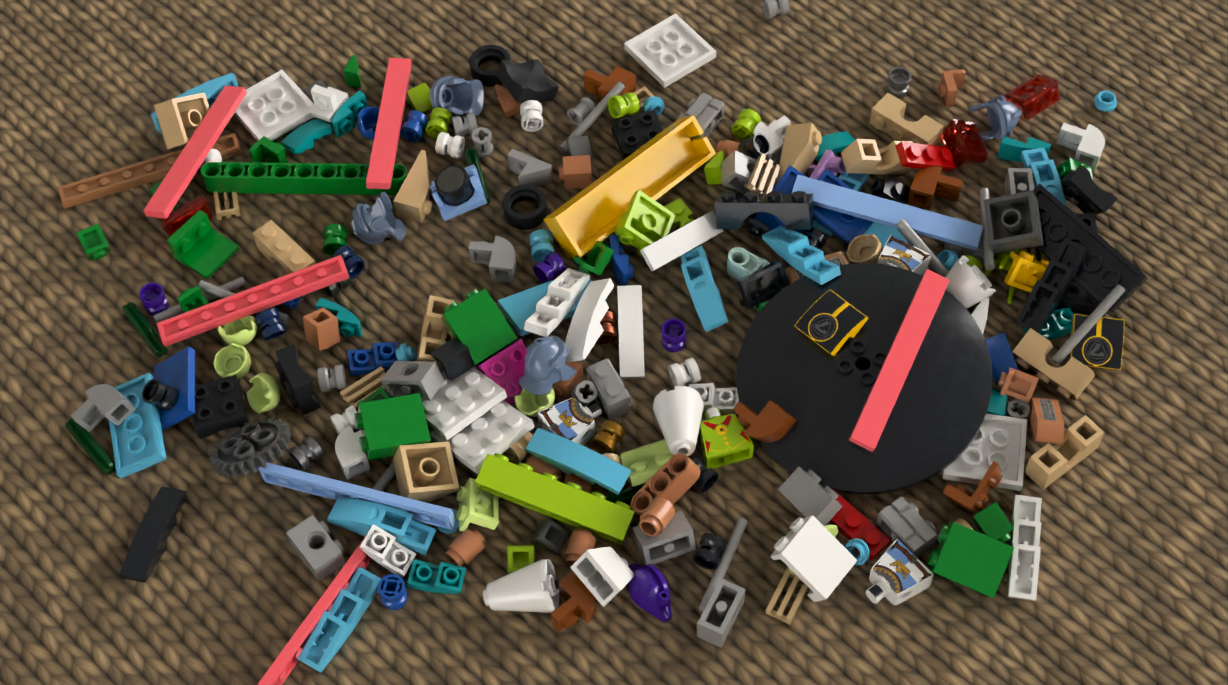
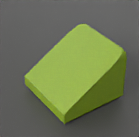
[407,83,434,114]
[704,151,725,185]
[507,545,535,573]

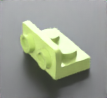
[620,439,674,487]
[456,478,499,531]

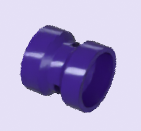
[533,252,566,283]
[139,283,169,316]
[662,319,686,352]

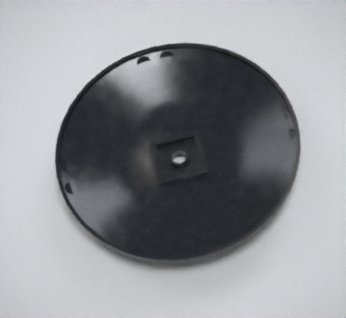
[736,263,992,495]

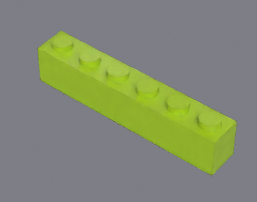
[475,453,635,546]

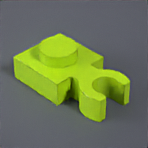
[664,198,694,229]

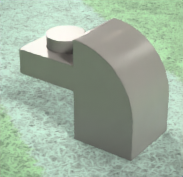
[469,236,517,283]
[70,384,136,432]

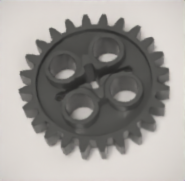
[209,417,292,478]

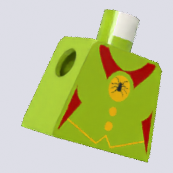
[699,407,754,469]

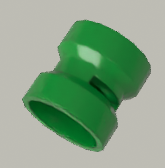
[323,224,347,256]

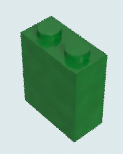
[441,288,517,367]
[354,393,431,460]
[927,521,1014,598]

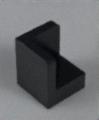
[431,338,474,381]

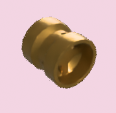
[591,420,626,454]

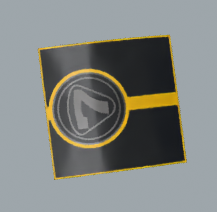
[794,289,869,356]
[1069,314,1125,370]

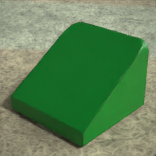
[343,55,361,88]

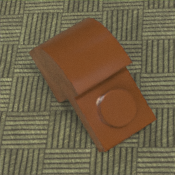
[584,66,636,104]
[907,166,963,209]
[733,400,797,442]
[551,571,596,632]

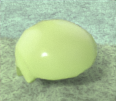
[217,315,258,346]
[213,343,251,379]
[246,373,281,414]
[515,387,555,417]

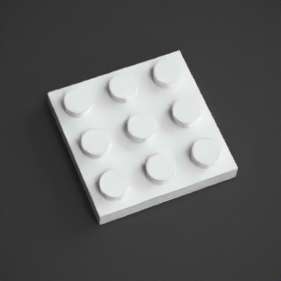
[624,13,716,88]
[234,70,315,141]
[422,367,507,440]
[430,400,535,474]
[942,413,1027,491]

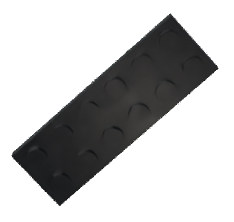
[1033,184,1147,314]

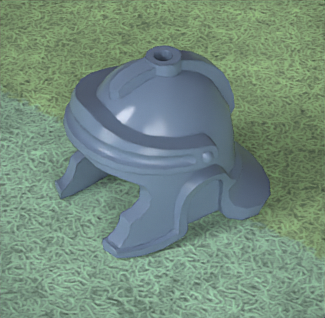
[429,76,484,116]
[969,95,1022,140]
[352,192,406,244]
[518,336,577,395]

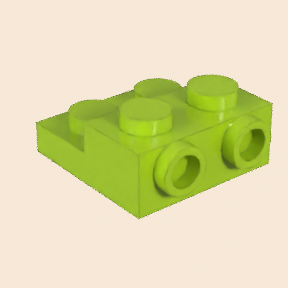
[614,190,676,257]

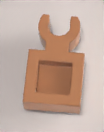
[495,84,522,118]

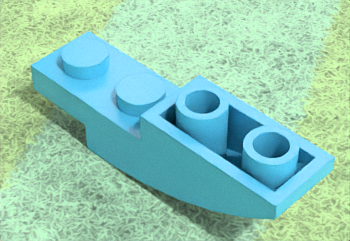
[1020,148,1066,206]
[680,245,728,332]
[327,498,437,556]

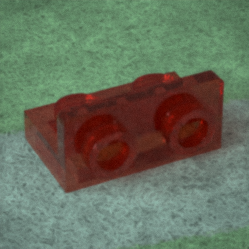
[1005,74,1060,120]
[942,119,989,168]
[161,195,213,237]

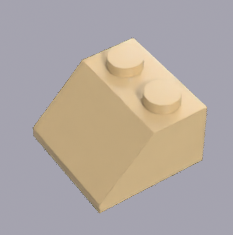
[154,92,210,149]
[393,441,459,503]

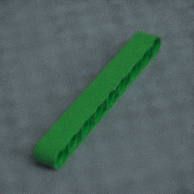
[201,162,407,195]

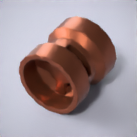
[596,311,618,345]

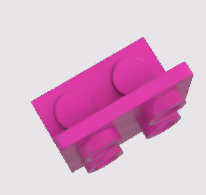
[475,339,527,405]

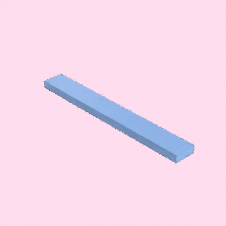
[791,175,983,250]
[258,463,456,530]

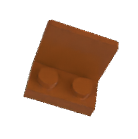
[943,461,1003,515]

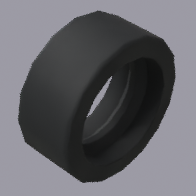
[470,45,511,87]
[503,184,547,230]

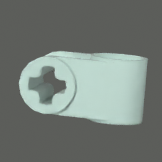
[726,247,770,280]

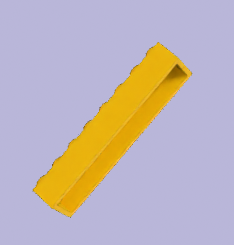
[543,115,716,259]

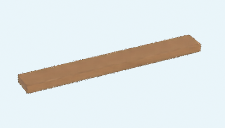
[57,133,242,209]

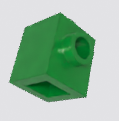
[971,502,1014,543]

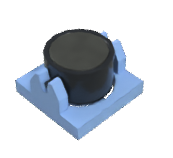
[430,164,487,221]

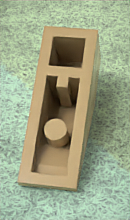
[776,122,822,184]
[393,150,432,223]

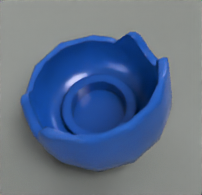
[357,107,380,141]

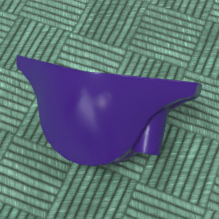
[628,563,672,622]

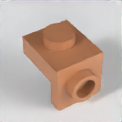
[938,69,965,106]
[997,367,1039,403]

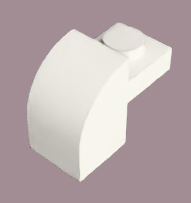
[310,84,349,123]
[754,115,791,165]
[1056,123,1105,172]
[335,425,370,480]

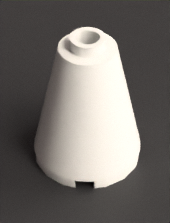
[945,256,995,309]
[653,386,704,456]
[483,559,560,613]

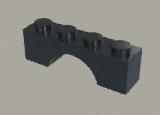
[715,191,815,230]

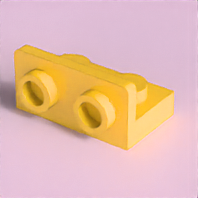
[1004,250,1050,293]

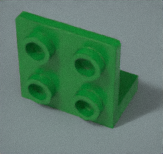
[166,210,239,279]

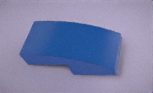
[609,235,633,286]
[985,332,1018,385]
[346,342,398,376]

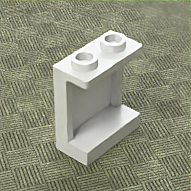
[770,515,857,602]

